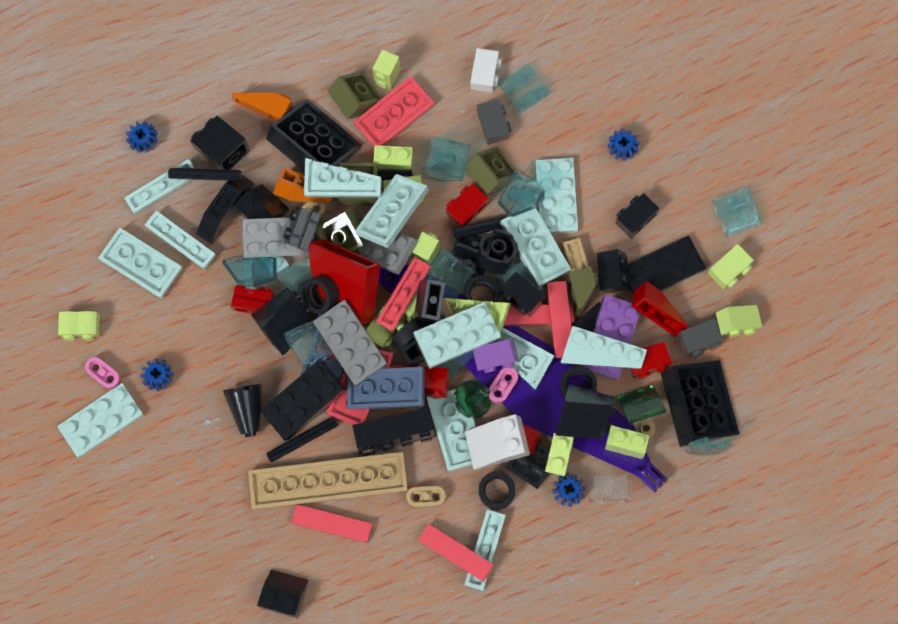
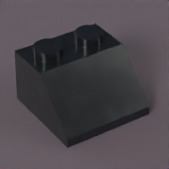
[234,184,289,219]
[257,570,309,619]

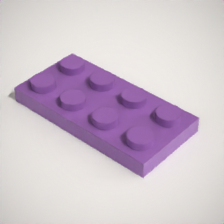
[582,295,640,380]

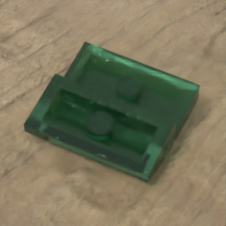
[616,384,666,424]

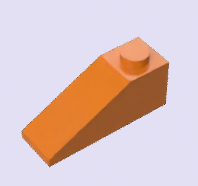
[232,92,293,122]
[273,167,332,203]

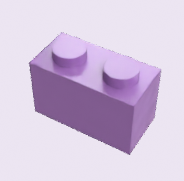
[473,338,519,373]

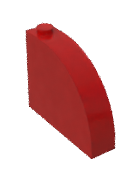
[309,238,380,325]

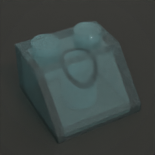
[422,136,470,182]
[497,170,546,217]
[222,255,277,289]

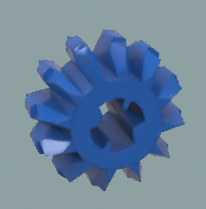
[126,121,158,153]
[607,128,640,161]
[140,358,174,392]
[552,473,586,507]

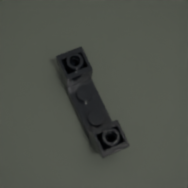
[196,175,255,244]

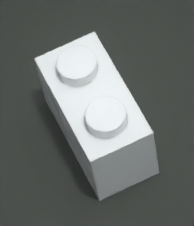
[470,48,502,93]

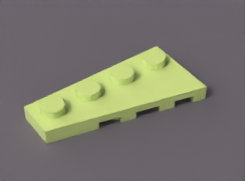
[446,298,511,340]

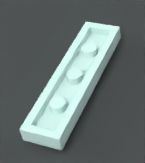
[124,159,194,215]
[145,211,216,270]
[464,509,506,591]

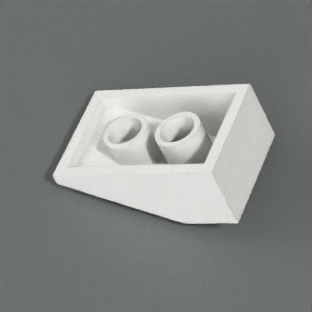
[465,414,530,470]

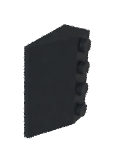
[266,99,362,172]
[660,360,740,447]

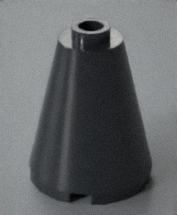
[223,384,262,438]

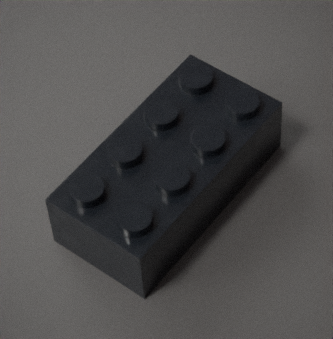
[260,360,347,441]
[352,407,435,456]

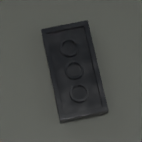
[626,235,706,295]

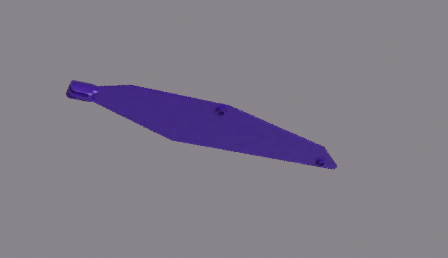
[378,265,668,493]

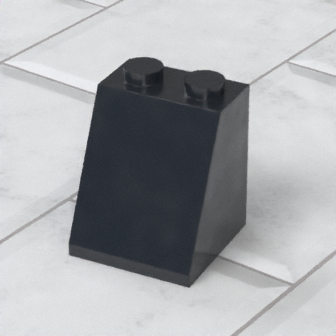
[190,115,250,170]
[251,287,313,356]
[555,384,617,439]

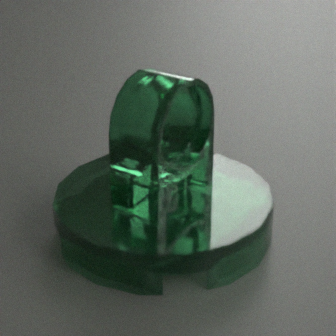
[454,380,491,419]

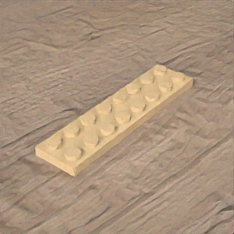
[248,452,408,510]

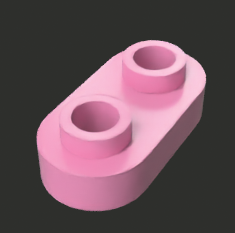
[85,357,120,389]
[488,367,518,404]

